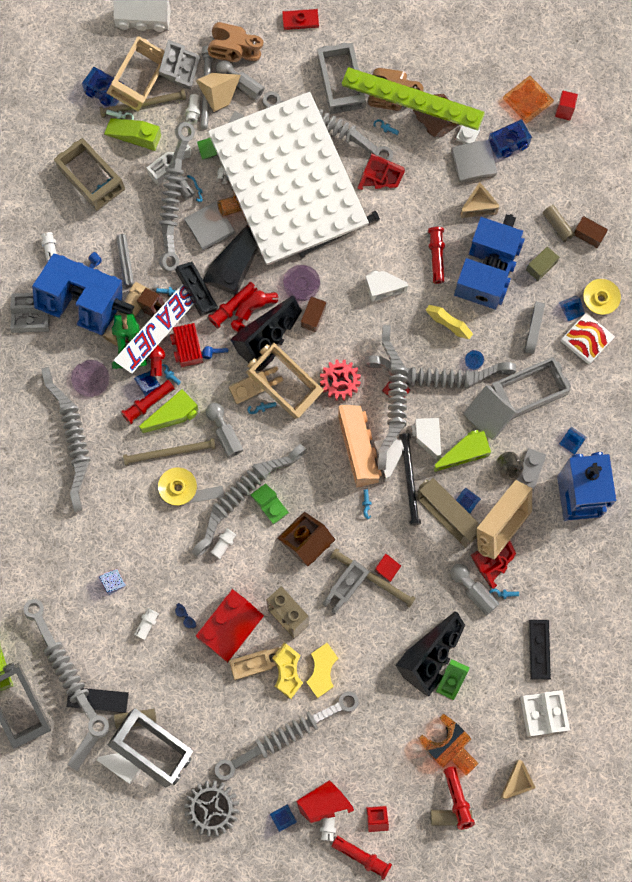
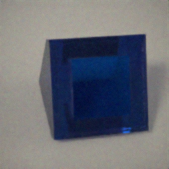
[456,488,481,514]

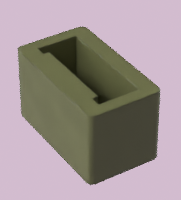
[526,246,560,281]

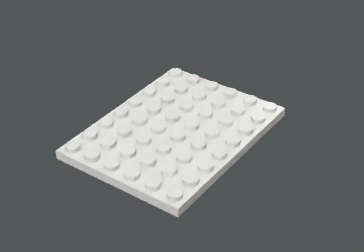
[208,92,369,266]

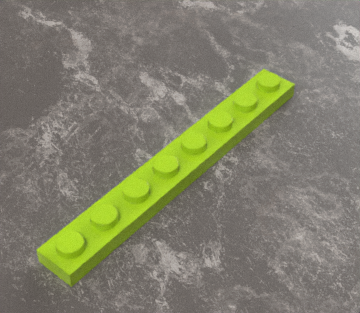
[341,67,485,131]

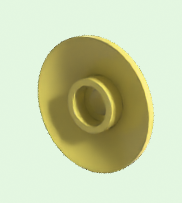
[583,279,621,315]
[158,467,197,506]

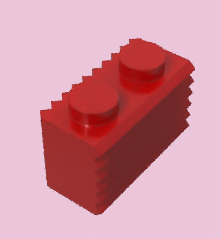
[170,323,203,367]

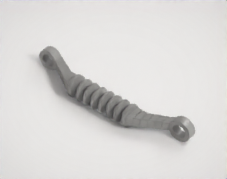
[263,92,393,161]
[159,122,195,271]
[378,325,408,470]
[365,356,516,389]
[41,367,91,512]
[192,444,307,558]
[24,599,109,738]
[215,691,359,780]

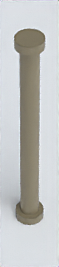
[99,89,187,118]
[123,438,216,466]
[330,548,416,608]

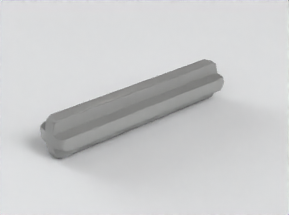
[116,234,134,287]

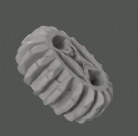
[184,780,240,837]

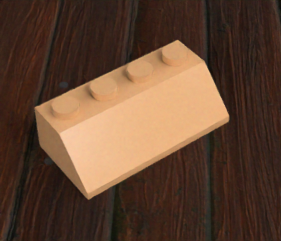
[338,405,382,488]

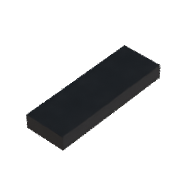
[175,261,218,316]
[529,620,551,680]
[66,688,129,713]

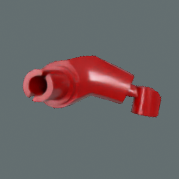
[231,290,278,332]
[126,339,165,376]

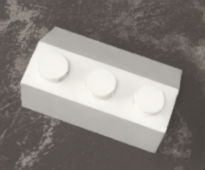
[113,0,171,32]

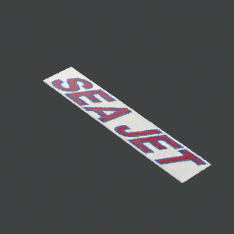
[113,284,193,374]

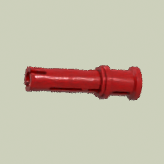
[428,227,445,284]
[207,282,258,329]
[120,380,175,425]
[444,766,475,830]
[331,835,392,881]

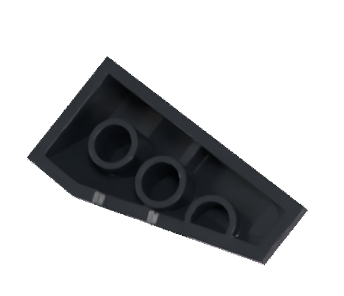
[203,224,258,295]
[230,296,302,371]
[395,612,465,697]

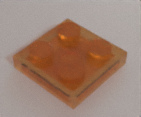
[503,76,554,124]

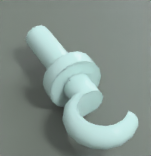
[106,110,134,120]

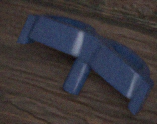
[175,603,197,629]

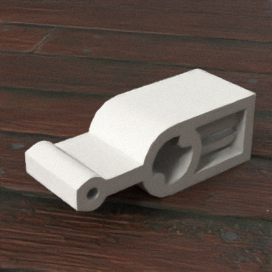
[146,144,191,186]

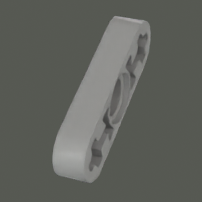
[524,301,545,354]

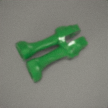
[111,314,147,369]

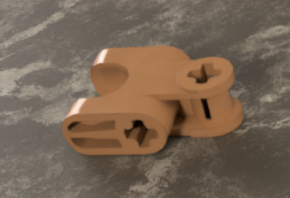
[207,22,264,62]
[367,68,424,111]

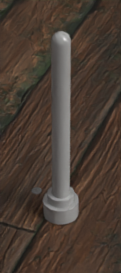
[201,46,214,129]

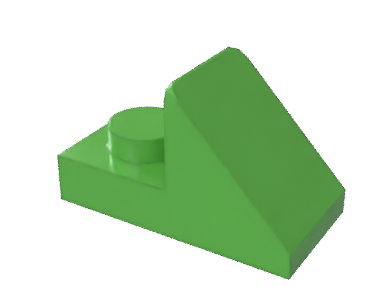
[250,483,289,525]
[436,659,470,700]

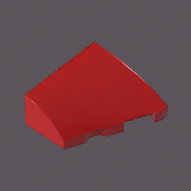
[357,153,405,190]
[471,541,516,589]
[296,780,354,823]

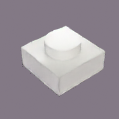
[456,126,480,144]

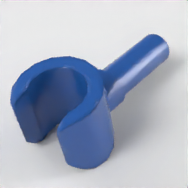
[88,252,102,268]
[202,346,229,359]

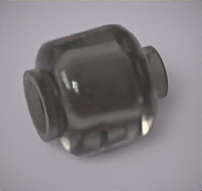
[496,452,524,480]

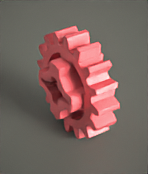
[320,359,361,401]

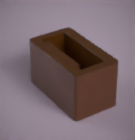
[574,216,608,248]
[137,288,165,317]
[301,297,326,332]

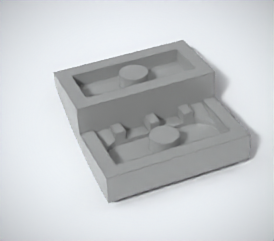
[158,40,200,89]
[451,140,497,182]
[184,202,235,250]
[10,293,50,333]
[464,385,517,440]

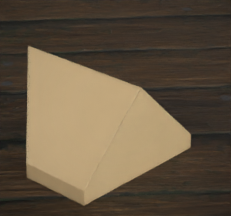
[196,73,241,112]
[460,182,499,218]
[500,760,536,799]

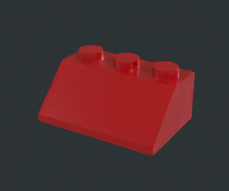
[196,589,264,663]

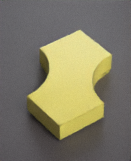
[426,305,473,339]
[272,643,303,699]
[306,643,339,698]

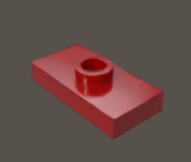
[282,9,319,30]

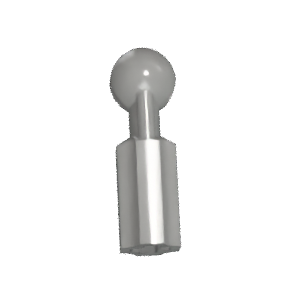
[216,60,265,101]
[206,403,243,458]
[450,564,499,616]

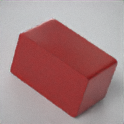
[555,90,578,121]

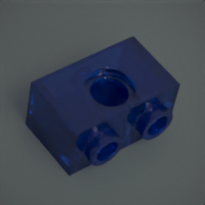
[82,67,124,107]
[488,119,532,159]

